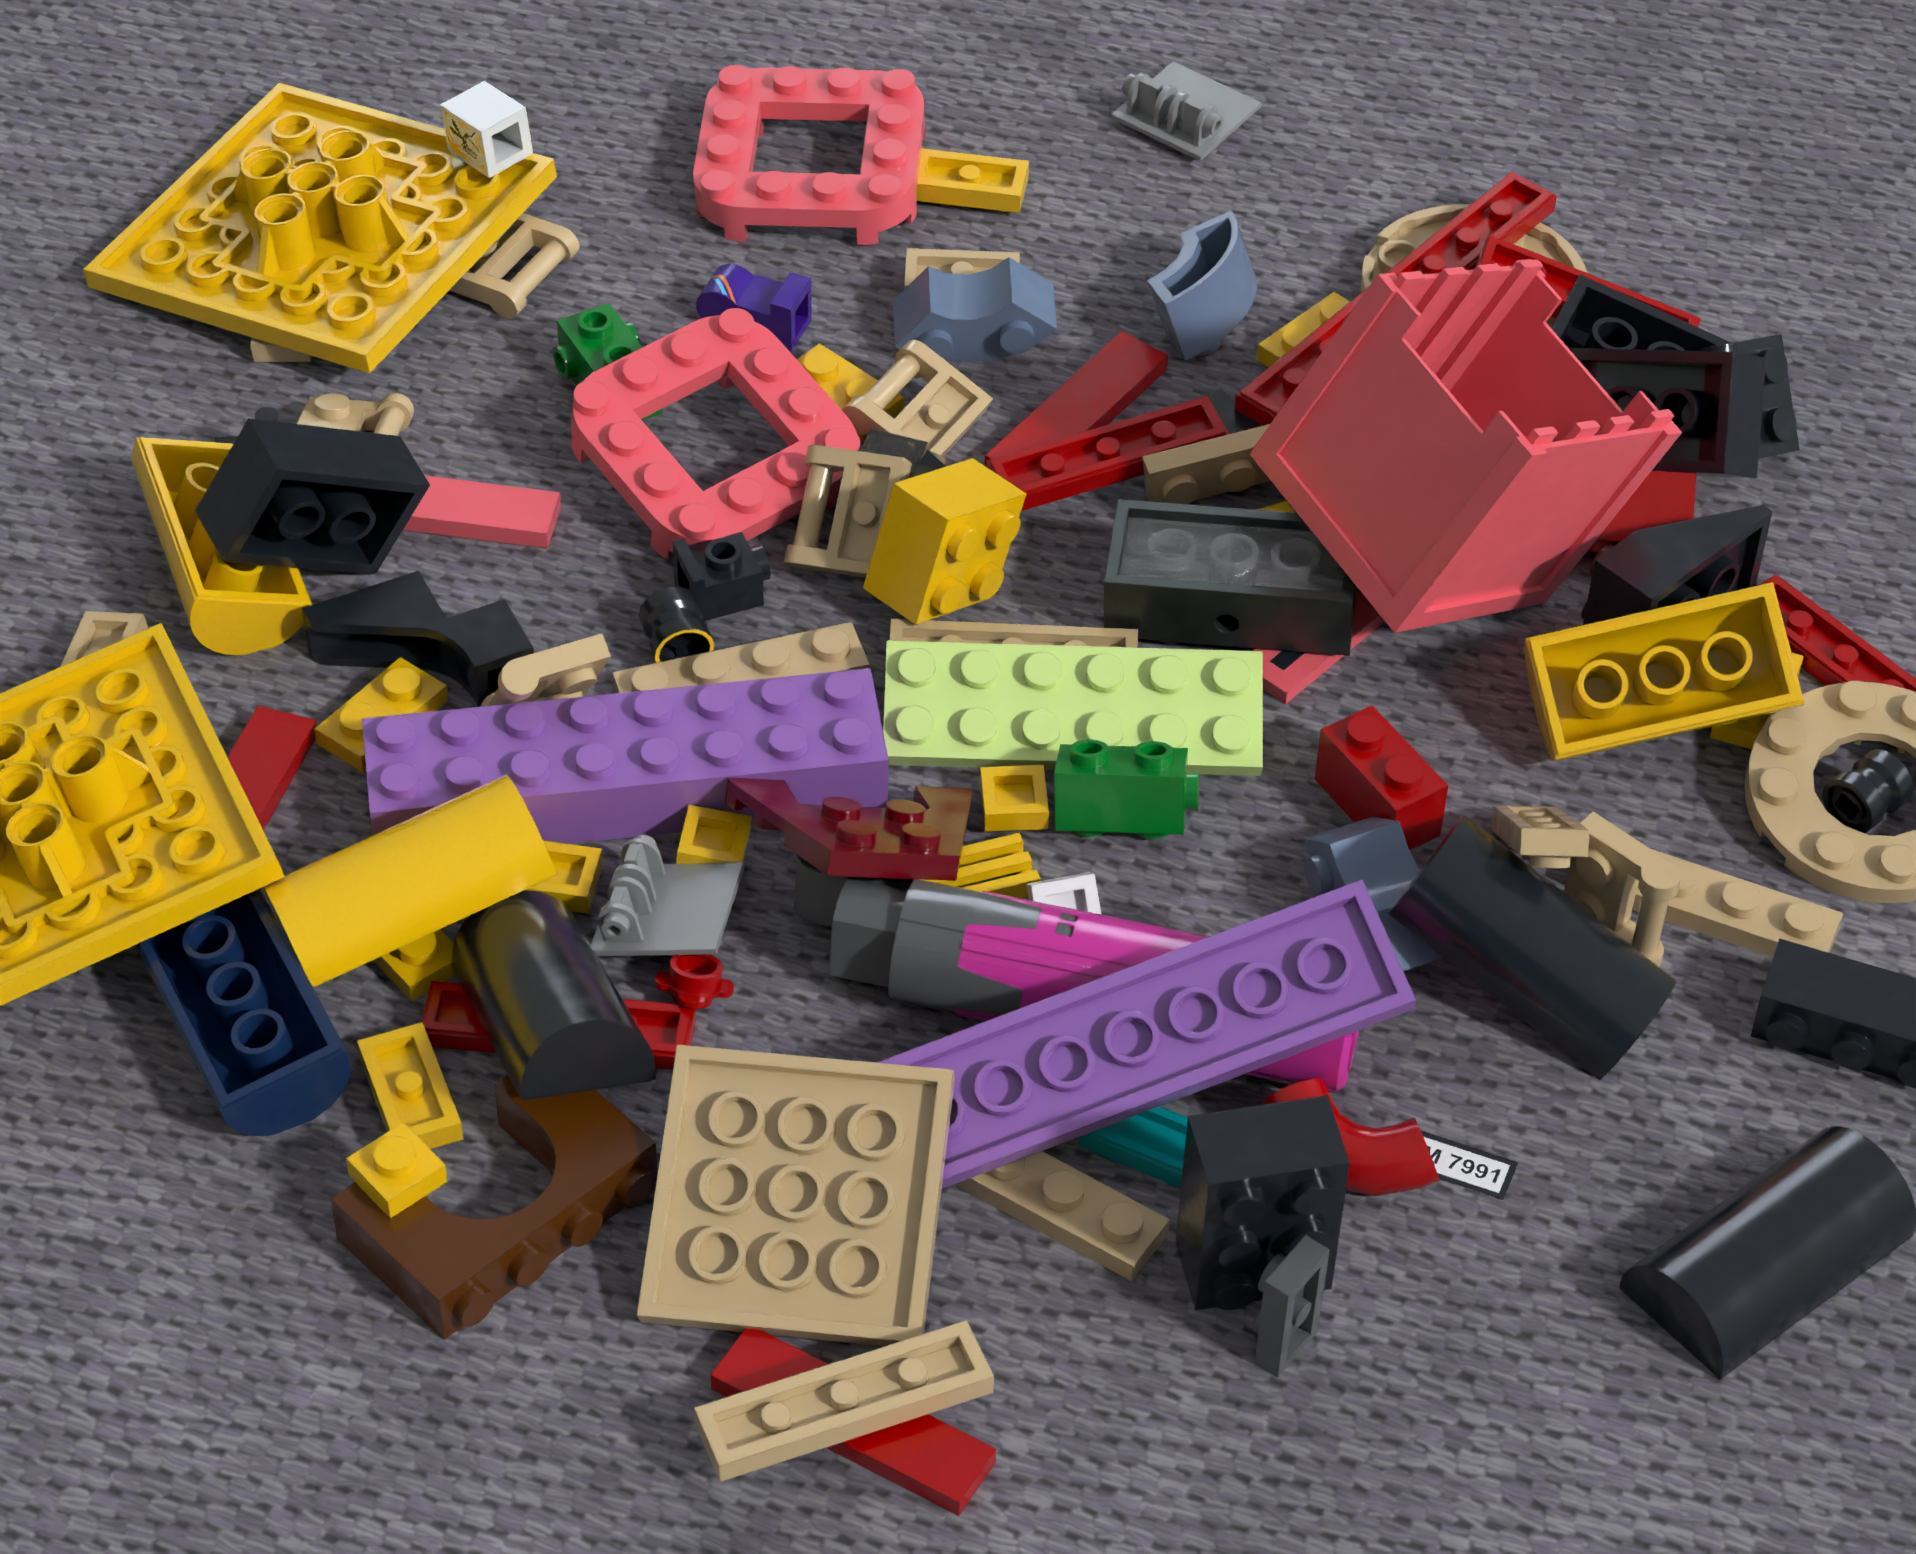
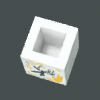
[440,81,533,178]

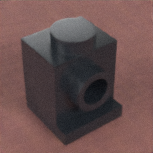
[673,532,771,621]

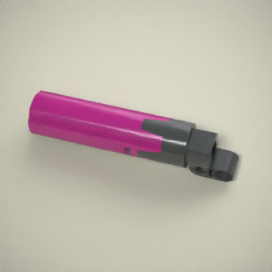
[794,855,1360,1093]

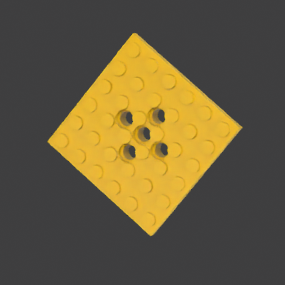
[83,83,557,374]
[0,623,285,1006]

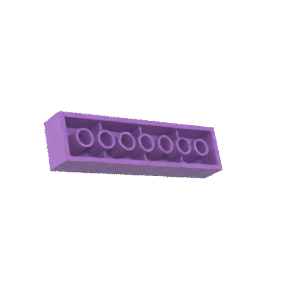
[362,668,889,844]

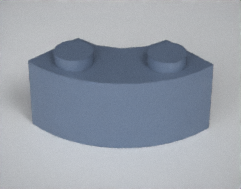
[1147,210,1257,361]
[893,257,1057,362]
[1304,816,1444,971]

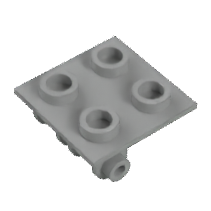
[1111,61,1262,161]
[591,834,745,957]

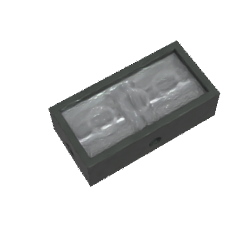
[1104,499,1357,656]

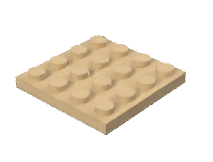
[637,1045,955,1346]

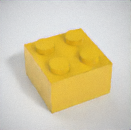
[863,458,1026,625]

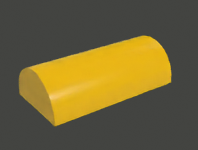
[132,437,312,655]
[1524,582,1804,762]
[263,775,557,987]

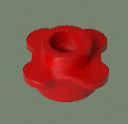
[654,954,734,1009]

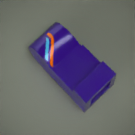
[696,264,812,352]

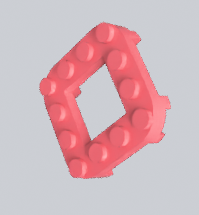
[693,65,925,245]
[571,308,860,559]

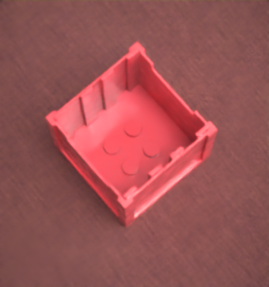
[1249,259,1682,633]

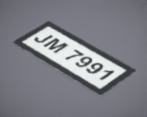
[1421,1130,1519,1201]

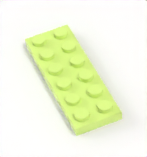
[883,640,1263,776]

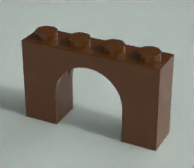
[331,1075,658,1340]

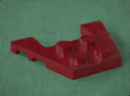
[725,778,973,881]

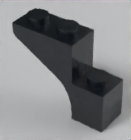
[302,571,534,707]

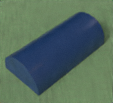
[136,888,351,1136]

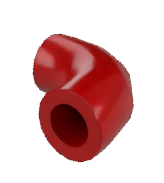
[1261,1078,1440,1196]

